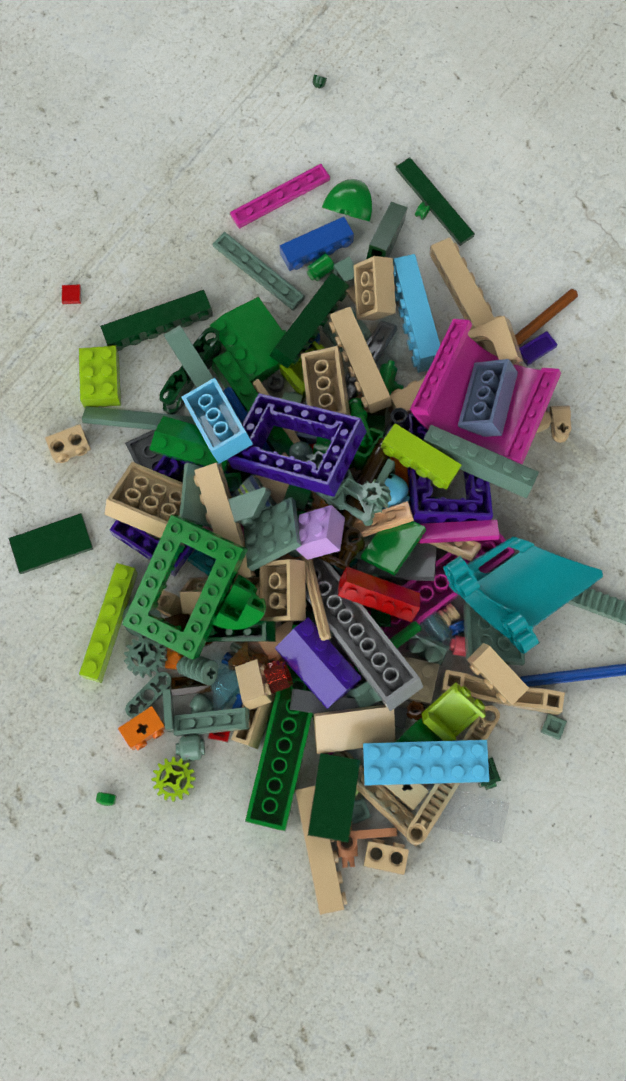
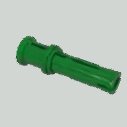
[349,398,373,446]

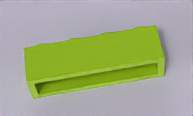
[381,423,462,490]

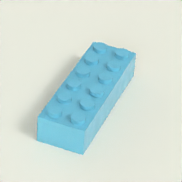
[393,254,440,373]
[363,740,489,786]

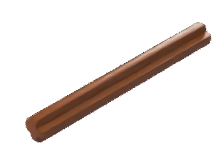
[515,289,578,346]

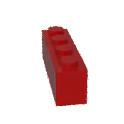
[338,567,420,622]

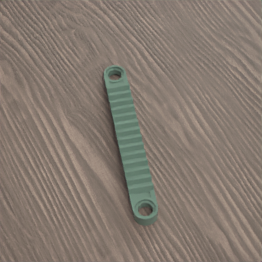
[568,588,626,625]

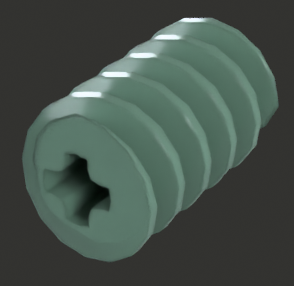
[176,656,219,685]

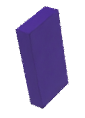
[519,331,558,366]

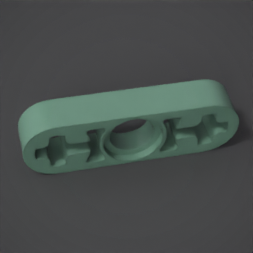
[125,672,172,719]

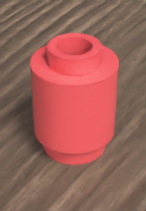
[449,635,466,657]

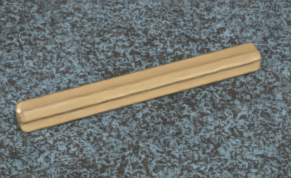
[300,555,331,641]

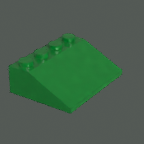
[209,297,285,385]

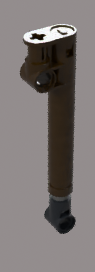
[318,408,411,570]

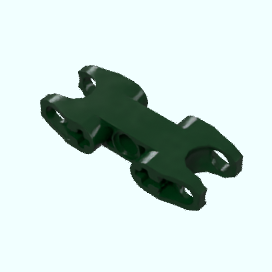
[160,327,222,415]

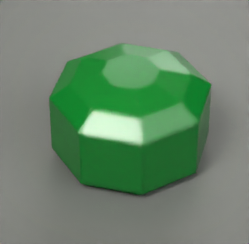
[96,792,117,806]

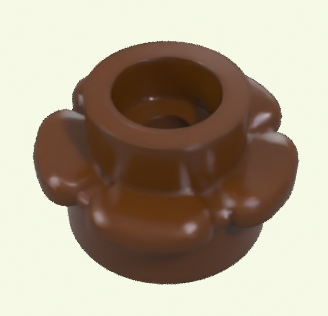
[407,701,425,720]

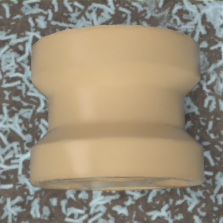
[436,603,461,628]

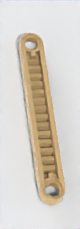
[406,705,500,845]

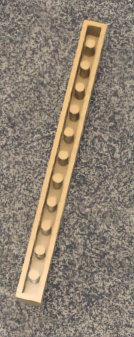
[429,237,552,434]

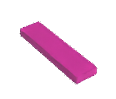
[420,520,499,544]

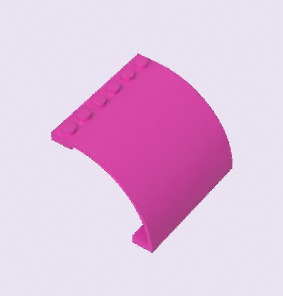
[410,319,561,465]

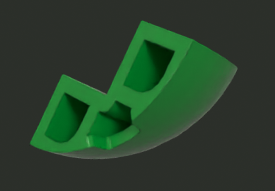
[322,179,372,222]
[213,575,266,630]

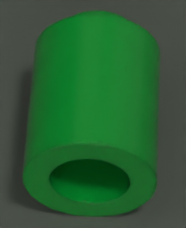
[307,254,334,281]

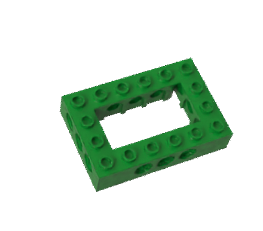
[122,515,248,660]

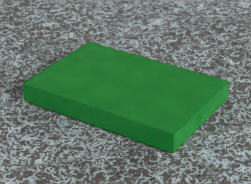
[361,521,426,576]

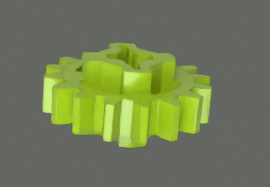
[151,757,196,802]

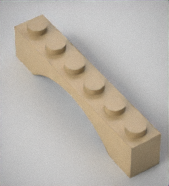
[440,670,565,715]

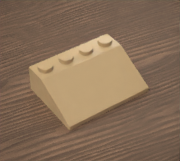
[105,462,183,538]

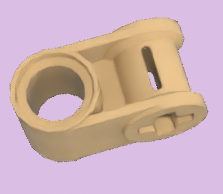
[549,405,572,443]

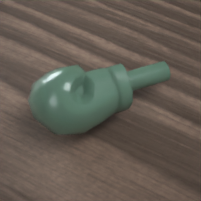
[190,693,215,713]

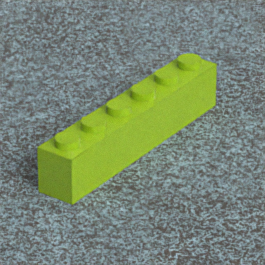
[79,563,138,683]

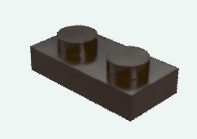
[171,676,212,696]

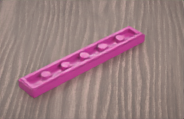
[230,164,330,229]

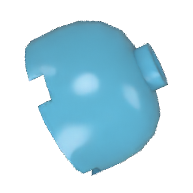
[382,473,410,510]

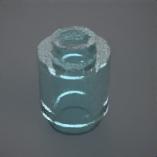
[422,614,450,643]

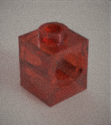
[263,660,293,693]

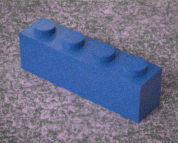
[280,216,354,271]

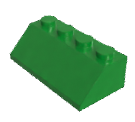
[149,416,229,474]

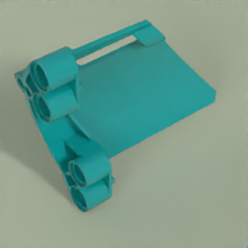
[444,537,603,654]

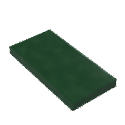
[8,513,93,574]
[307,753,360,843]

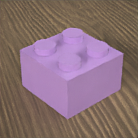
[296,505,345,560]

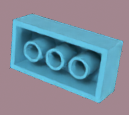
[182,378,253,464]

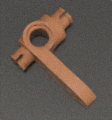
[337,822,397,868]

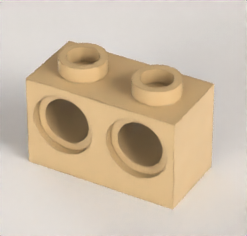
[45,424,91,463]
[363,838,409,875]

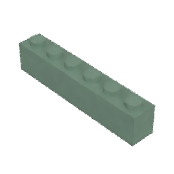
[423,425,539,499]

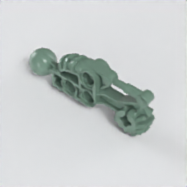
[289,441,391,526]

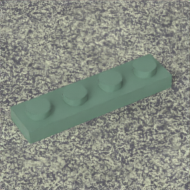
[174,707,249,737]

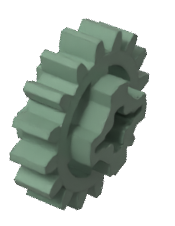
[124,635,167,678]

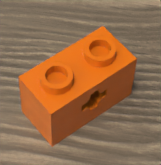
[118,706,165,751]

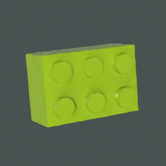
[79,346,121,408]

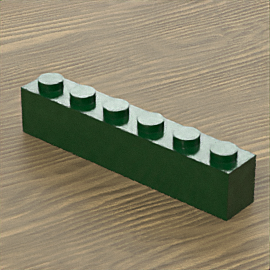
[270,273,349,369]
[100,289,213,351]

